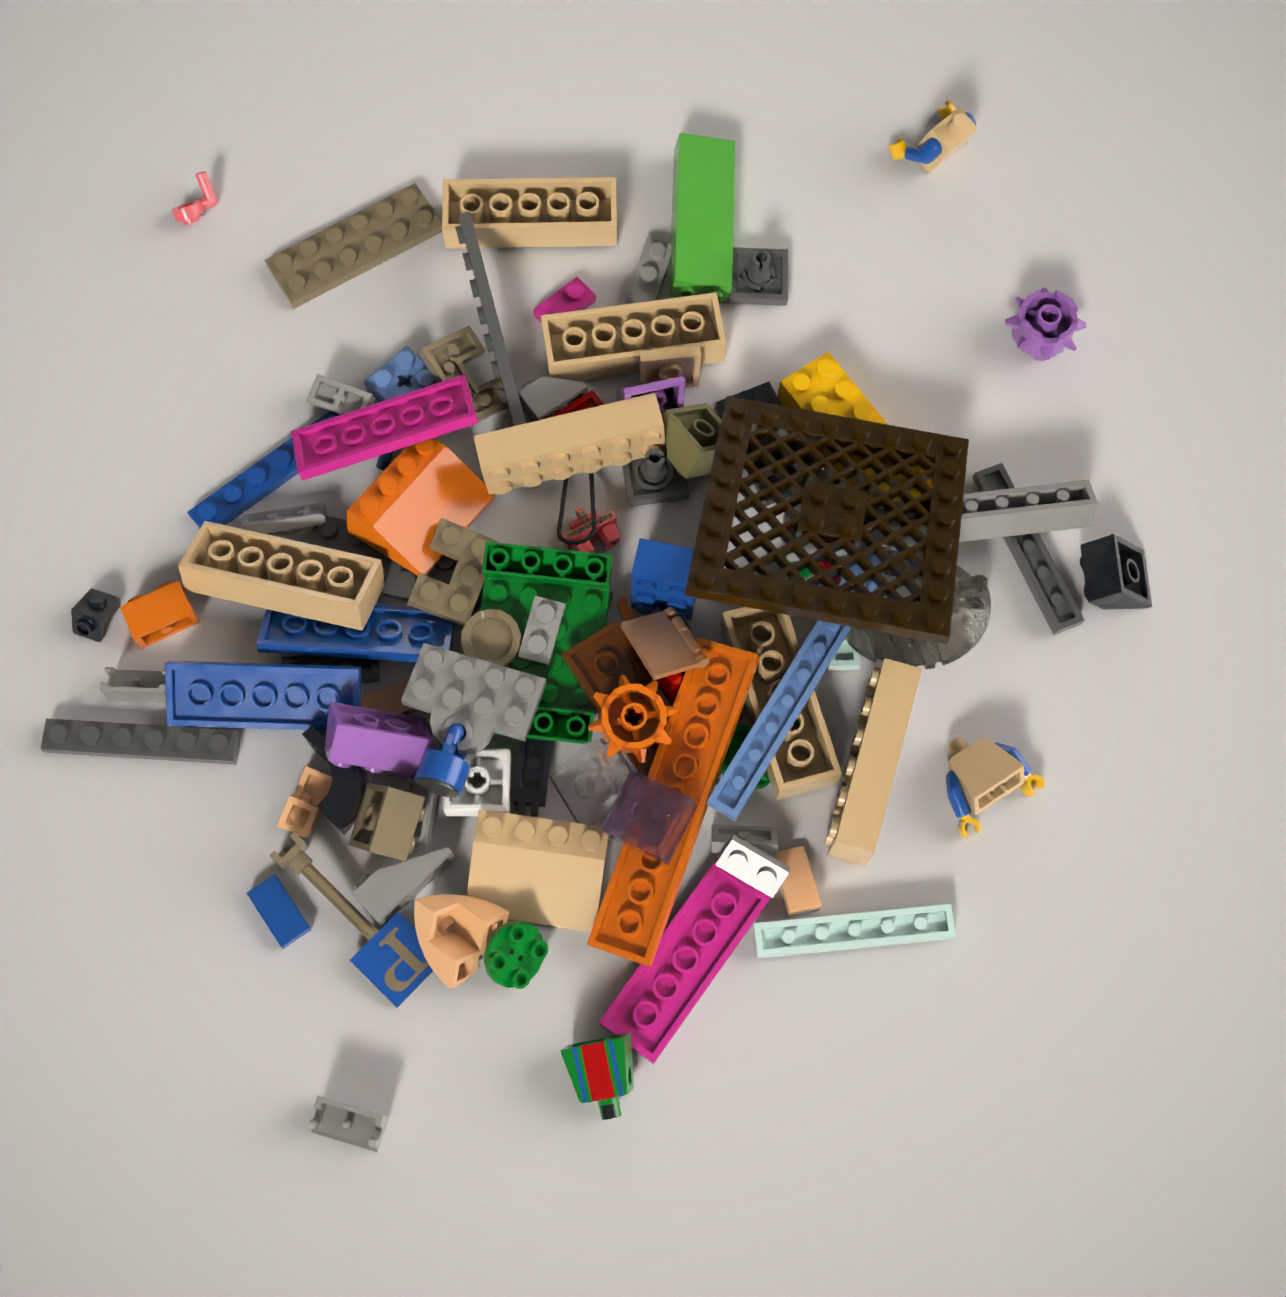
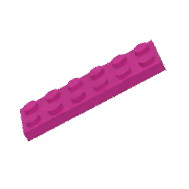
[291,374,479,481]
[599,860,770,1065]

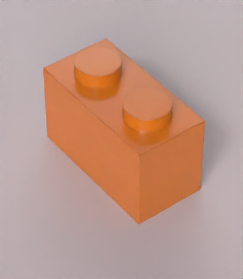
[120,580,200,649]

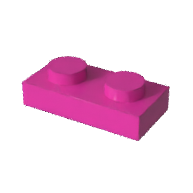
[533,277,596,323]

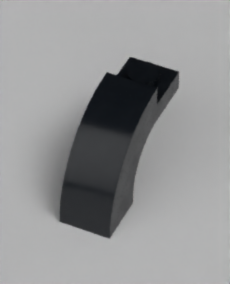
[302,725,365,835]

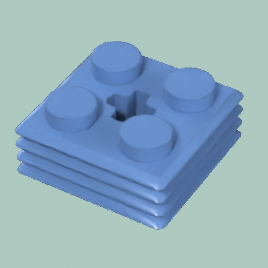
[364,346,437,402]

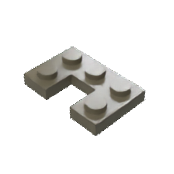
[418,325,508,428]
[407,518,499,627]

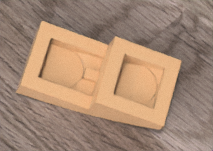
[277,766,332,838]

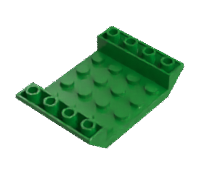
[481,542,613,745]

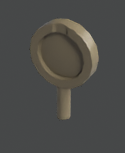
[461,609,522,667]

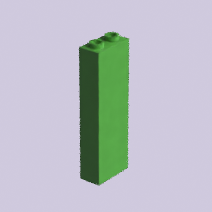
[669,133,735,303]

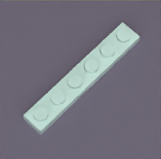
[752,904,956,959]

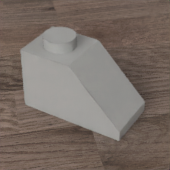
[518,376,588,422]

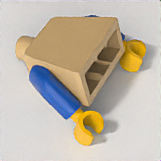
[888,100,977,173]
[945,737,1045,838]

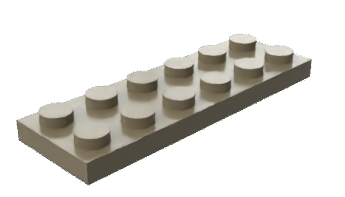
[264,183,442,309]

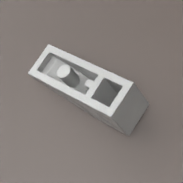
[351,847,455,927]

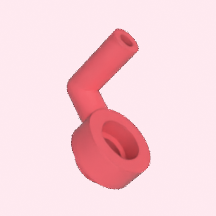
[172,171,217,225]

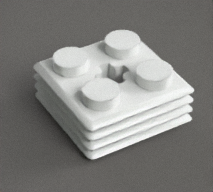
[443,748,511,816]

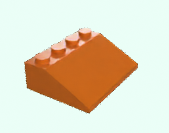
[347,438,495,576]

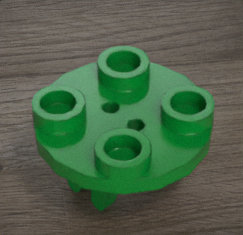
[484,920,548,989]

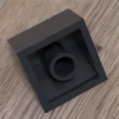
[1080,534,1152,610]

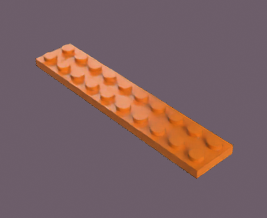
[587,637,760,968]

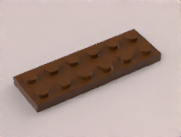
[561,621,720,786]

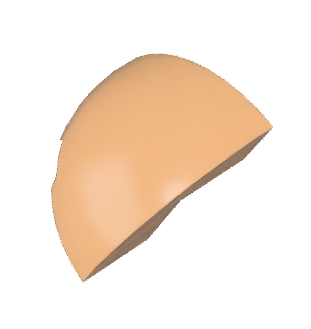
[414,894,509,989]

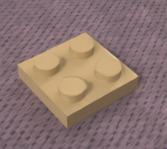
[639,345,701,388]

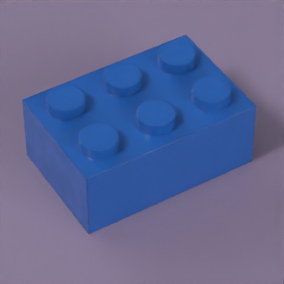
[631,538,696,621]

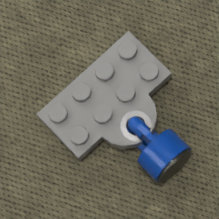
[401,643,547,798]

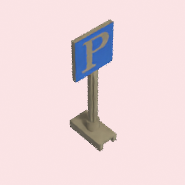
[269,831,433,1008]

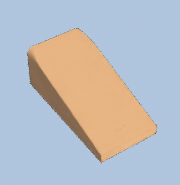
[773,846,821,917]

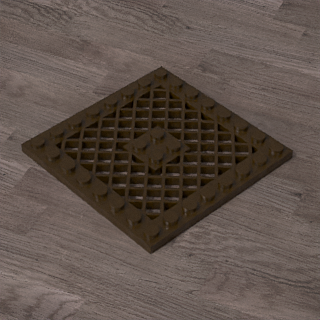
[685,396,969,644]

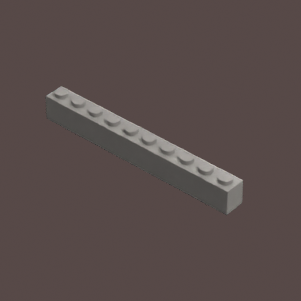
[781,480,1098,562]

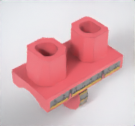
[563,508,620,553]

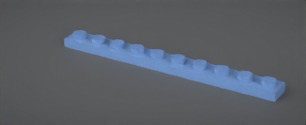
[706,543,894,821]

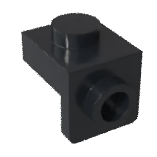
[71,588,120,642]

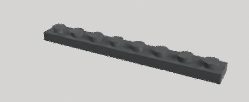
[455,212,526,428]

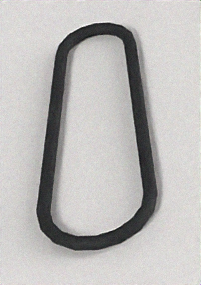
[557,473,596,545]

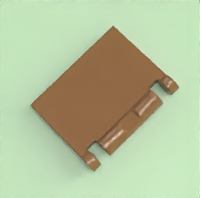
[620,606,710,680]

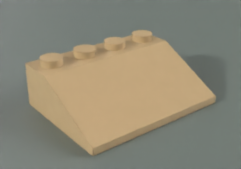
[466,809,610,932]

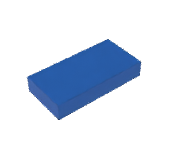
[247,874,311,949]

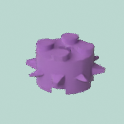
[1005,287,1087,361]

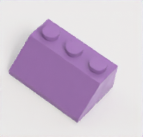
[325,702,434,778]

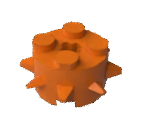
[588,675,677,763]

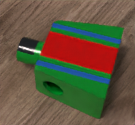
[561,1032,634,1120]

